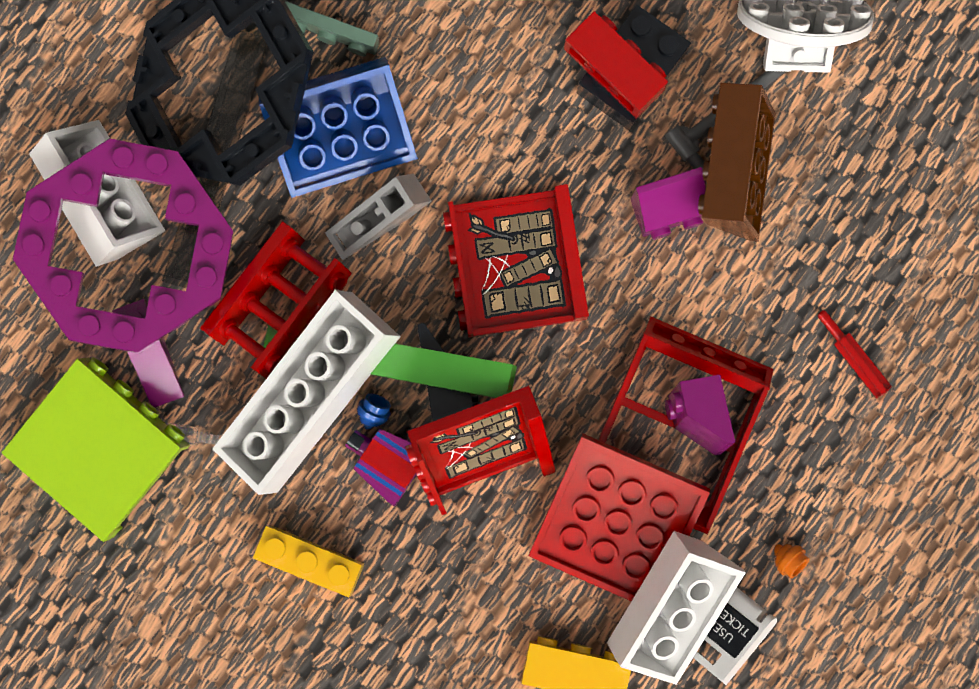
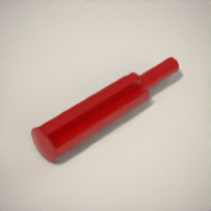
[817,310,892,398]

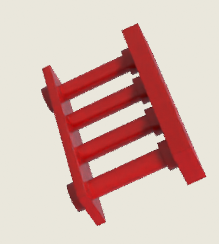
[200,221,352,379]

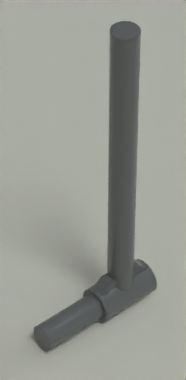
[664,71,787,184]

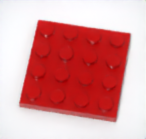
[528,433,710,601]

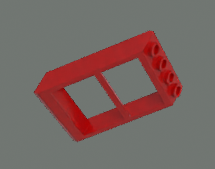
[598,316,774,535]

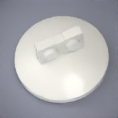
[737,0,874,72]

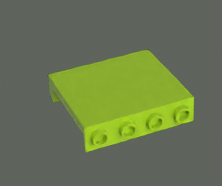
[1,357,190,542]

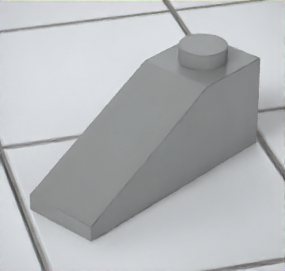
[325,173,431,260]

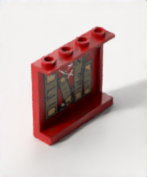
[443,184,589,338]
[405,385,556,515]

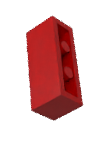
[564,11,668,119]

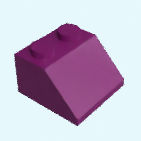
[631,167,706,240]
[665,375,735,455]

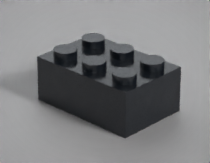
[576,5,691,131]

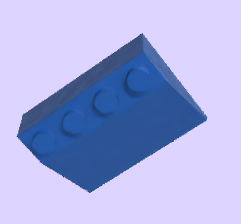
[259,57,418,198]

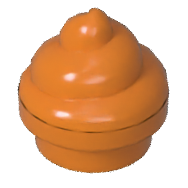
[774,544,810,579]

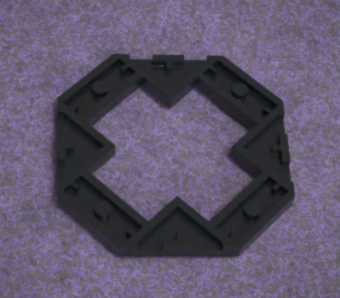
[125,0,314,186]

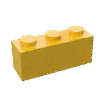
[253,525,365,598]
[521,636,631,689]

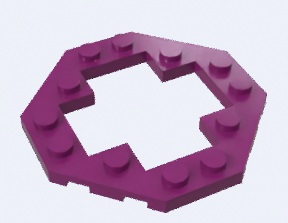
[13,138,234,354]

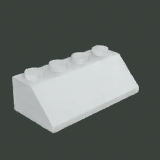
[29,120,165,267]
[607,531,746,685]

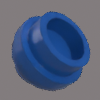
[357,394,391,430]

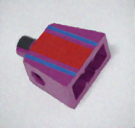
[345,429,416,506]

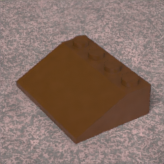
[698,83,776,242]

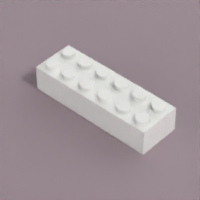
[212,290,401,495]

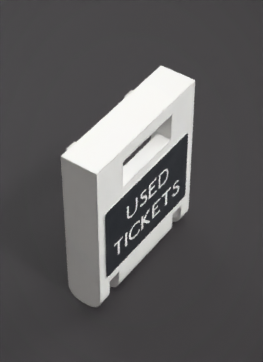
[693,588,777,685]

